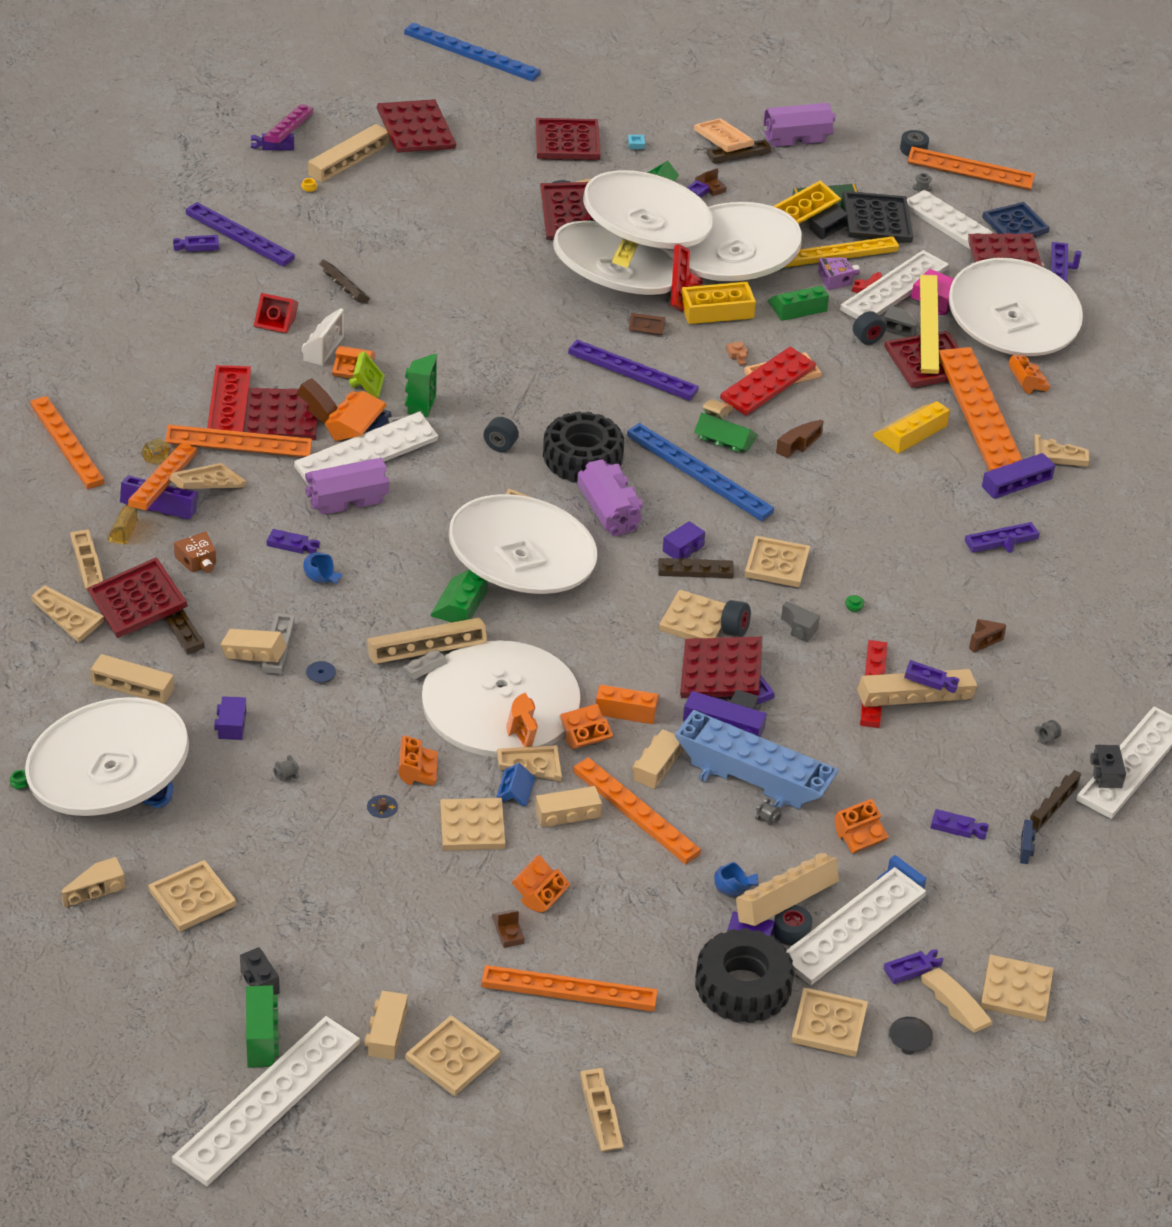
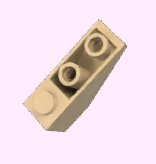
[61,857,126,907]

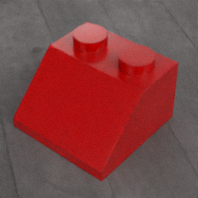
[253,293,299,333]

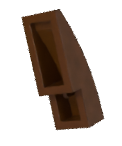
[297,378,338,424]
[776,420,824,458]

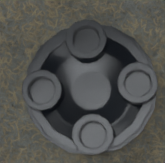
[889,1017,933,1055]

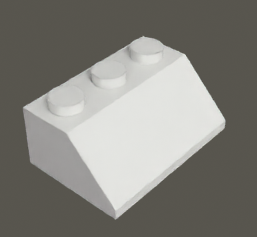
[302,308,344,366]

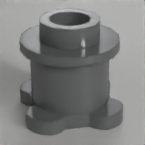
[913,173,932,192]
[1035,720,1062,744]
[273,755,299,781]
[755,798,782,825]

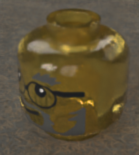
[141,438,170,464]

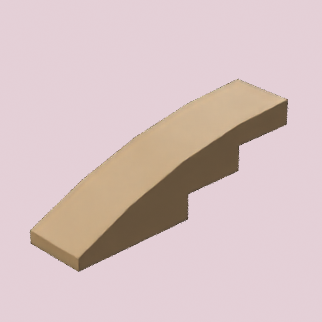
[703,399,734,420]
[70,529,103,590]
[921,968,992,1033]
[579,1068,623,1152]

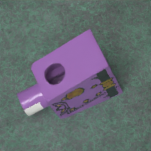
[818,258,860,290]

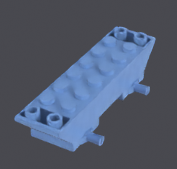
[675,710,839,809]

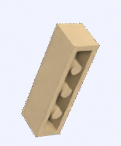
[90,654,174,704]

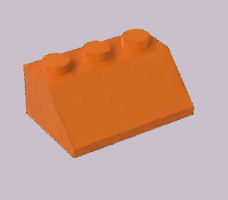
[325,391,387,441]
[596,685,660,724]

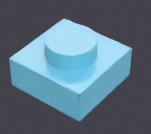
[628,135,645,150]

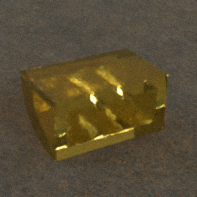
[108,504,138,544]

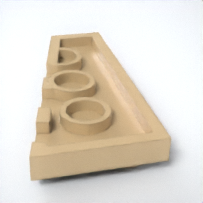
[169,463,247,489]
[31,585,104,643]

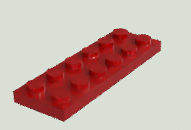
[720,346,816,416]
[207,365,251,432]

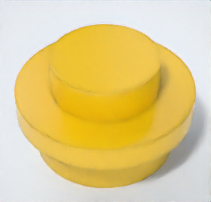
[301,178,317,192]

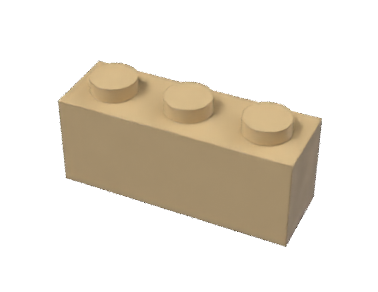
[220,629,287,663]
[632,729,683,789]
[535,786,602,827]
[365,991,408,1060]

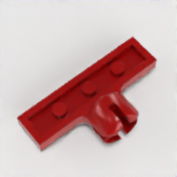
[671,244,703,312]

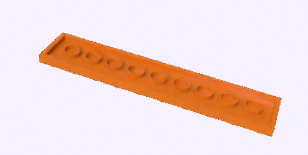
[939,347,1023,471]

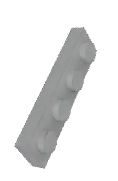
[262,613,295,674]

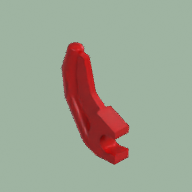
[852,272,882,293]

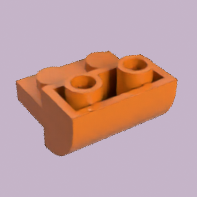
[332,346,376,378]
[1009,355,1050,394]
[506,692,538,747]
[559,704,613,749]
[398,735,438,786]
[835,799,889,854]
[511,855,571,912]

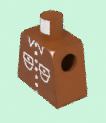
[174,531,216,573]

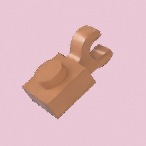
[726,342,748,365]

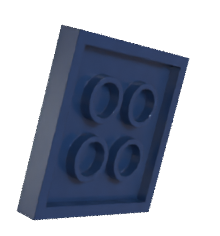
[982,202,1050,237]

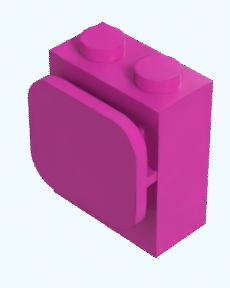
[911,268,954,315]

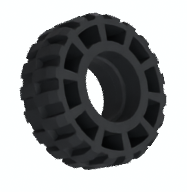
[543,411,624,483]
[695,928,795,1023]

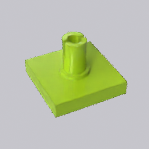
[349,351,385,398]

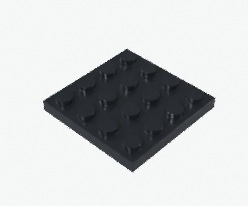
[842,191,914,242]

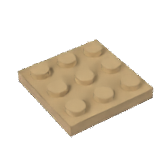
[744,536,810,588]
[659,589,726,639]
[440,798,505,851]
[148,860,236,932]
[981,954,1054,1022]
[791,987,868,1057]
[405,1015,500,1096]

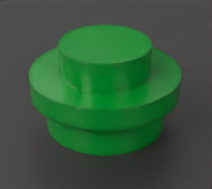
[845,595,864,612]
[9,770,28,789]

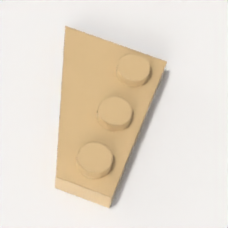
[1034,434,1089,467]
[497,745,562,782]

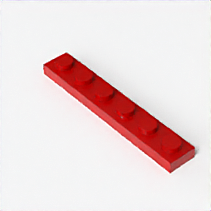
[860,640,888,728]

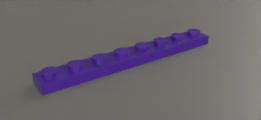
[186,202,295,267]
[568,339,699,401]

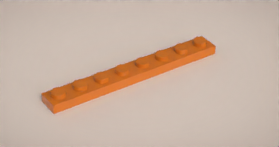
[908,147,1035,190]
[30,396,104,489]
[165,425,312,457]
[128,444,197,510]
[573,757,701,865]
[481,965,658,1012]

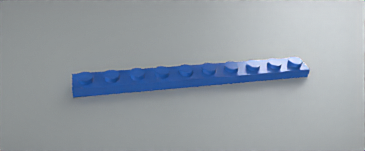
[404,23,541,82]
[627,423,774,521]

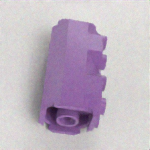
[763,103,835,147]
[305,457,389,515]
[577,459,643,536]

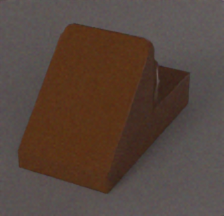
[695,168,727,196]
[969,619,1006,653]
[492,910,525,948]

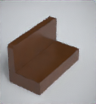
[629,313,666,335]

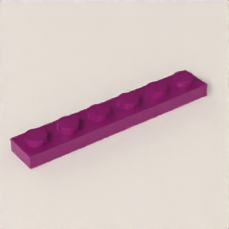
[264,104,313,143]

